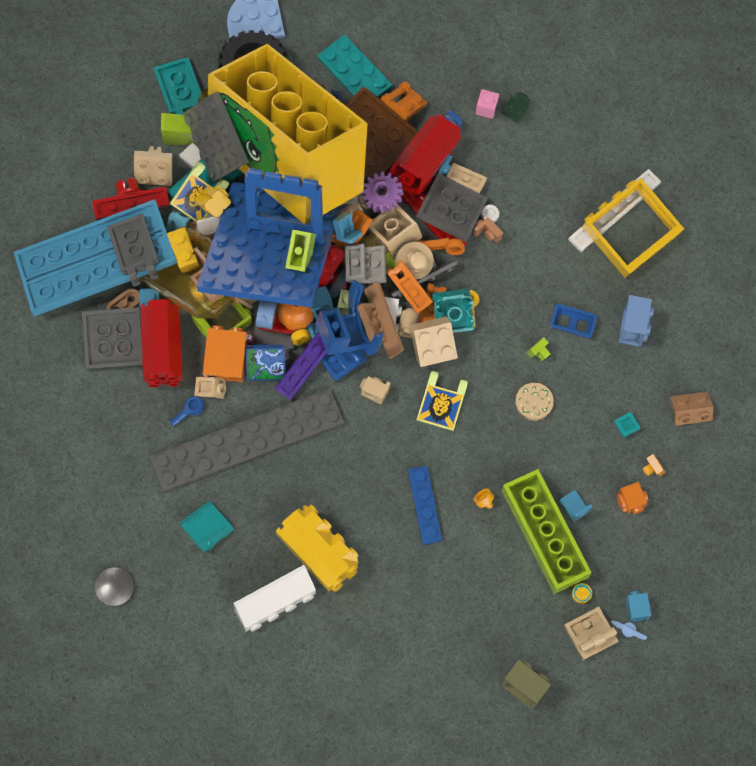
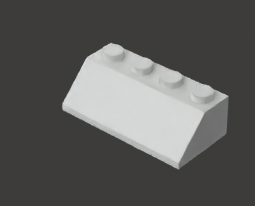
[234,565,316,632]

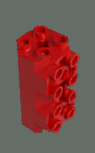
[389,114,461,195]
[141,299,183,388]

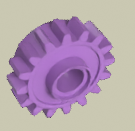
[362,172,404,214]

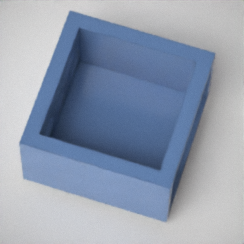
[618,295,654,347]

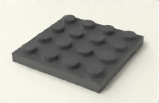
[183,91,249,182]

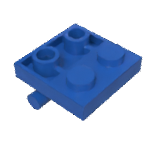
[320,350,367,382]

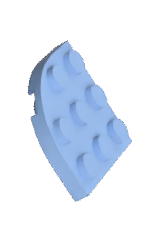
[227,0,285,39]

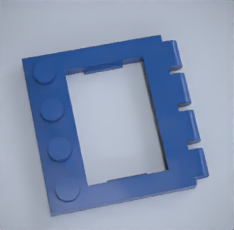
[245,168,323,242]

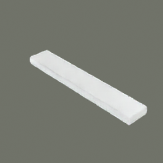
[568,169,661,252]

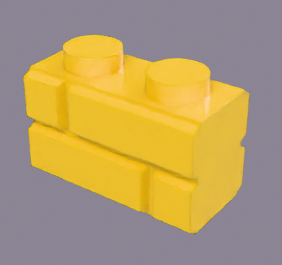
[195,185,231,218]
[167,227,200,273]

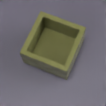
[501,660,551,710]

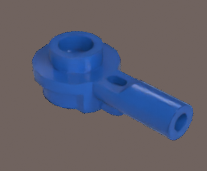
[170,396,204,427]

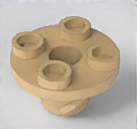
[395,242,434,280]

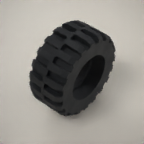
[218,30,288,69]

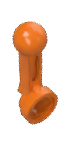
[417,237,465,255]

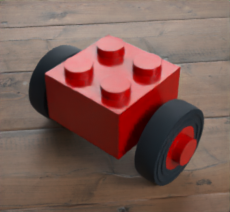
[318,244,350,299]

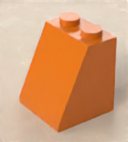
[203,326,247,382]

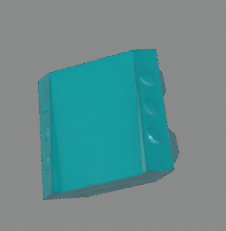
[432,289,474,333]
[179,501,234,552]

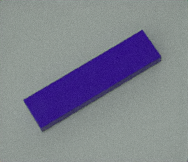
[274,331,327,400]

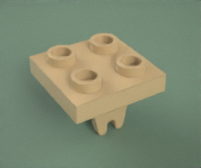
[134,146,173,186]

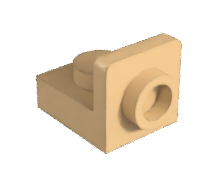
[194,377,226,399]

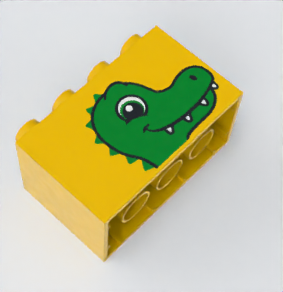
[208,44,367,224]

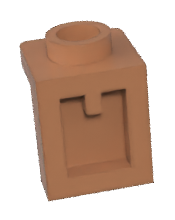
[473,217,503,244]

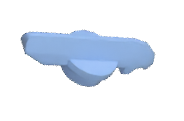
[611,621,647,640]

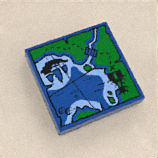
[246,345,285,381]

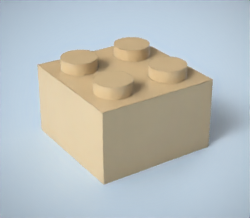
[368,205,422,259]
[410,317,458,367]

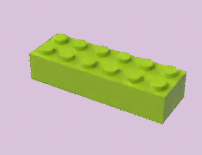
[501,469,592,594]

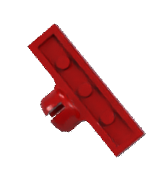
[92,178,170,220]

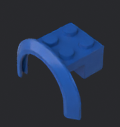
[316,280,383,355]

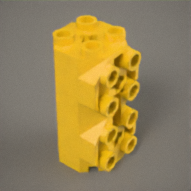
[276,505,359,592]

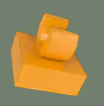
[643,454,666,476]

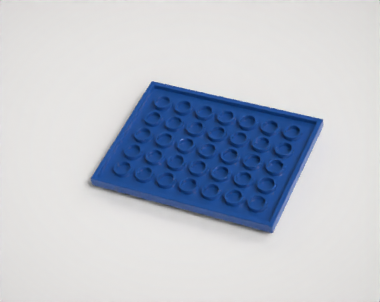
[197,182,342,307]

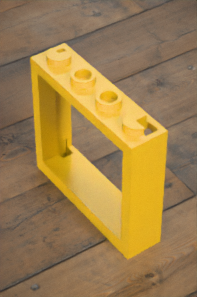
[582,178,684,278]

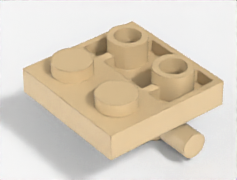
[564,607,618,661]

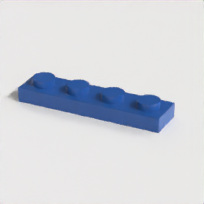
[408,466,442,545]

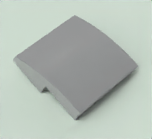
[345,244,386,283]

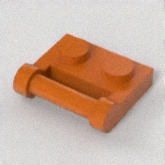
[381,81,427,121]

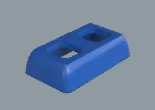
[550,304,597,338]

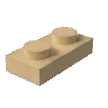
[446,163,487,194]

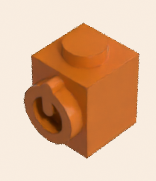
[616,482,648,515]

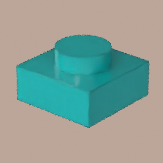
[613,412,641,439]

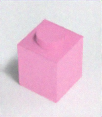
[475,89,499,119]

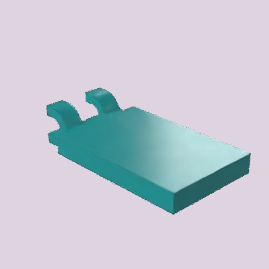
[153,57,203,115]

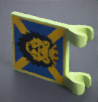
[170,162,229,222]
[417,371,468,431]

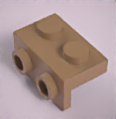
[670,392,713,426]

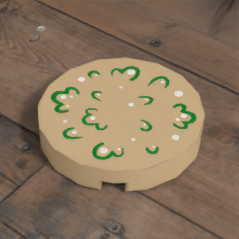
[515,383,554,421]

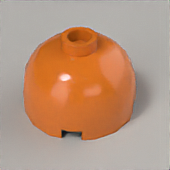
[277,303,314,331]

